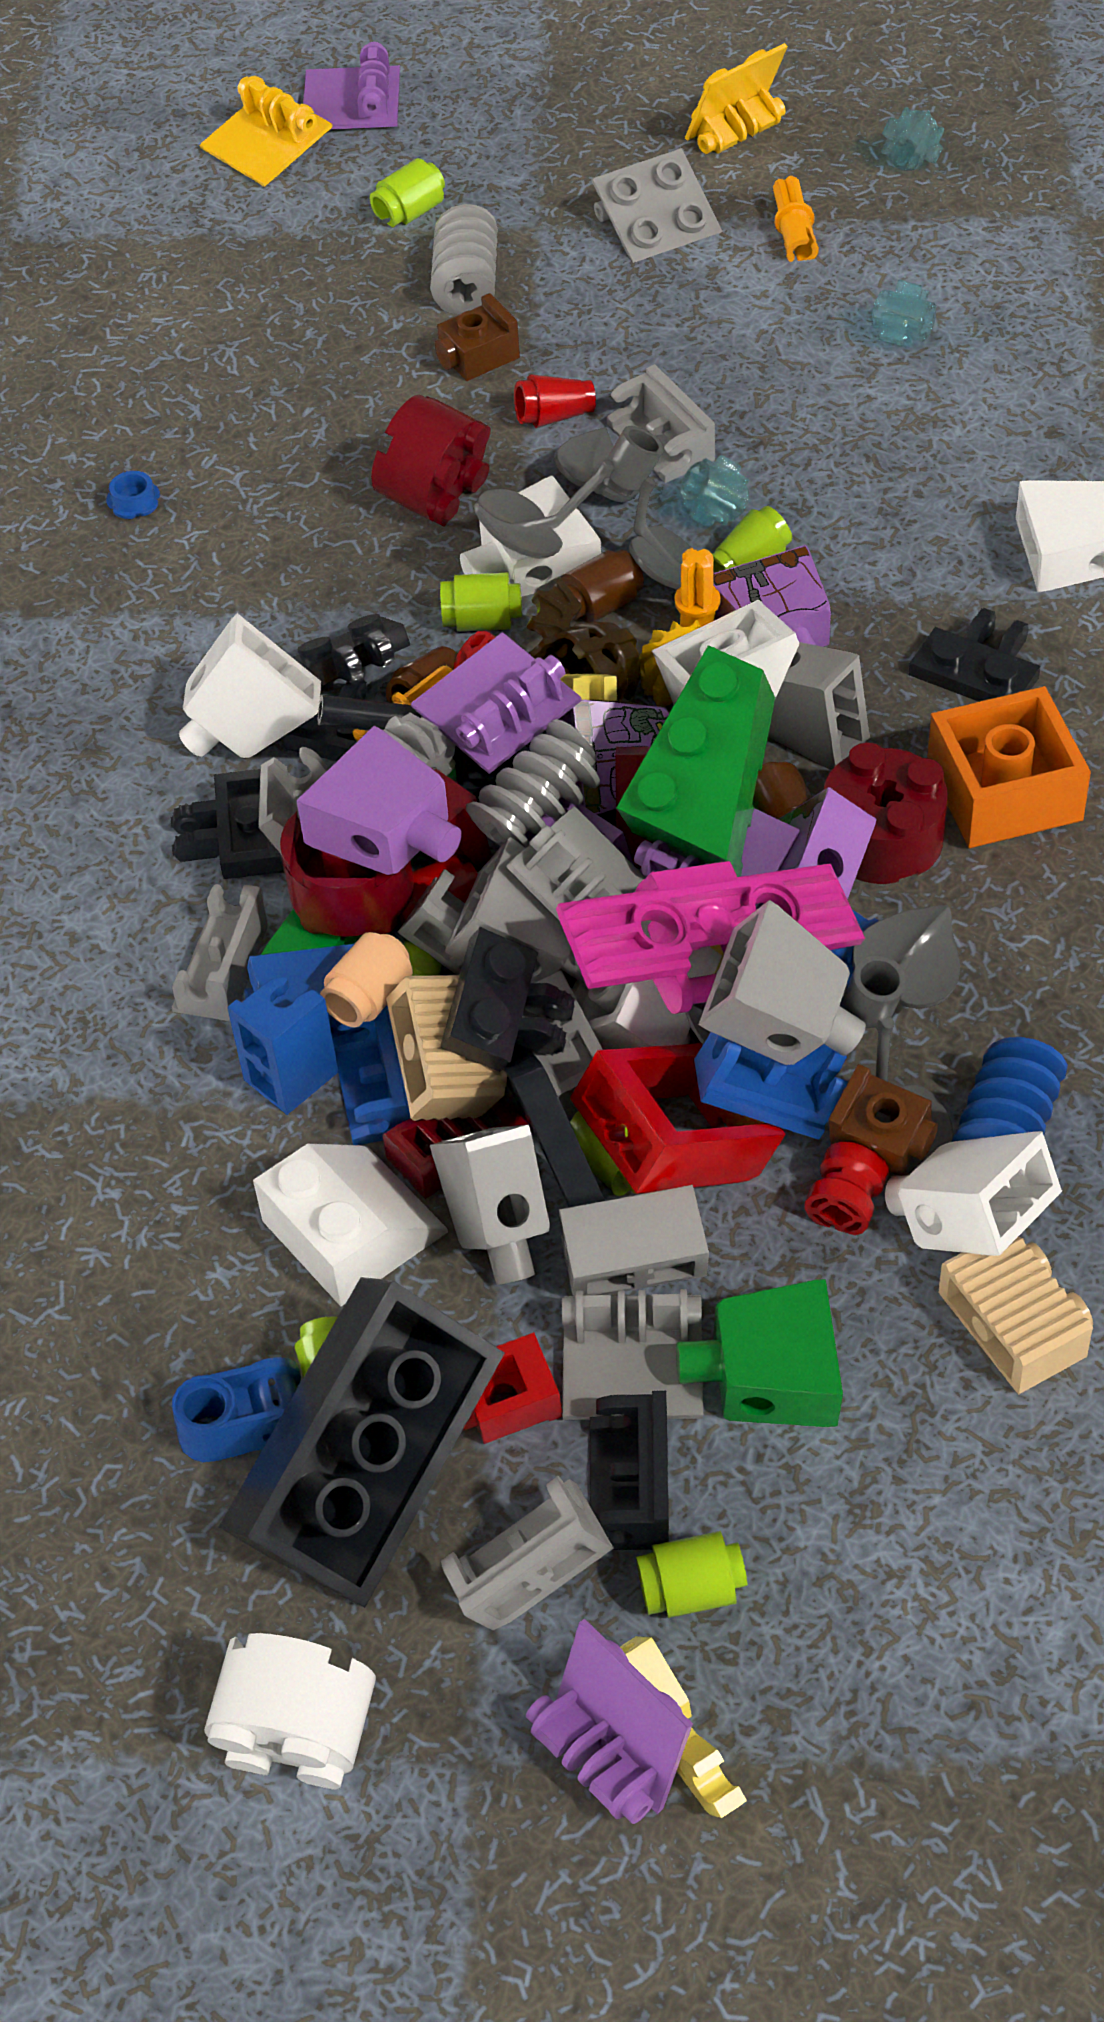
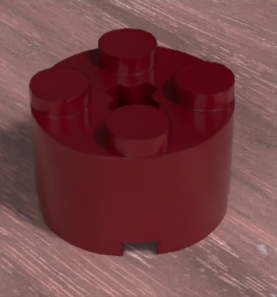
[371,394,491,527]
[824,742,948,884]
[280,811,414,936]

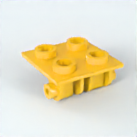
[685,43,788,154]
[200,75,333,187]

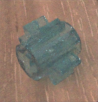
[881,107,945,171]
[872,280,936,348]
[681,455,749,527]

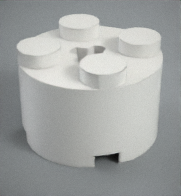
[204,1633,376,1789]

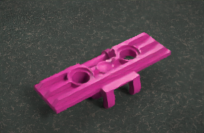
[556,861,865,1014]

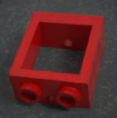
[570,1043,786,1194]

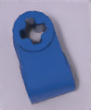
[172,1357,302,1462]

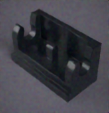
[590,1390,669,1550]

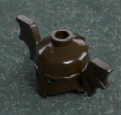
[526,579,641,720]

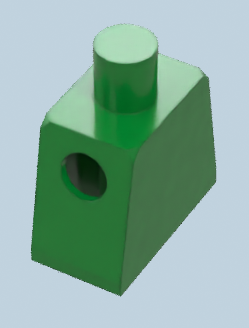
[676,1279,843,1427]

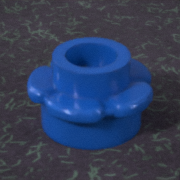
[106,471,160,519]

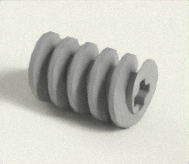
[430,204,498,314]
[466,719,600,848]

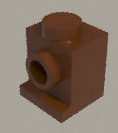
[435,293,520,381]
[829,1064,938,1176]

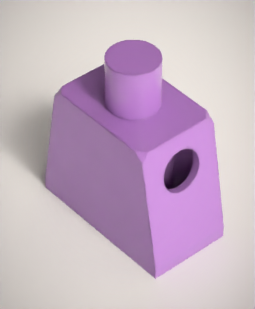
[297,726,461,875]

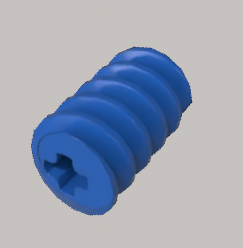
[952,1037,1068,1142]

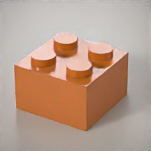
[927,686,1091,849]

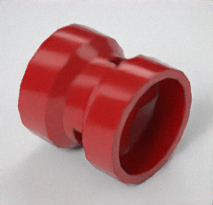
[804,1142,889,1236]

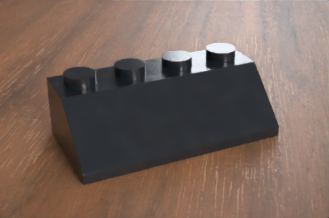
[219,1277,505,1608]

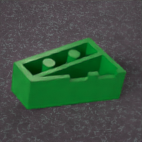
[616,645,775,877]

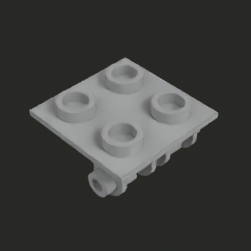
[592,148,723,263]
[506,806,646,921]
[562,1289,703,1420]

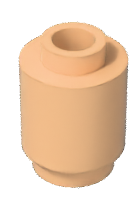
[320,932,413,1028]

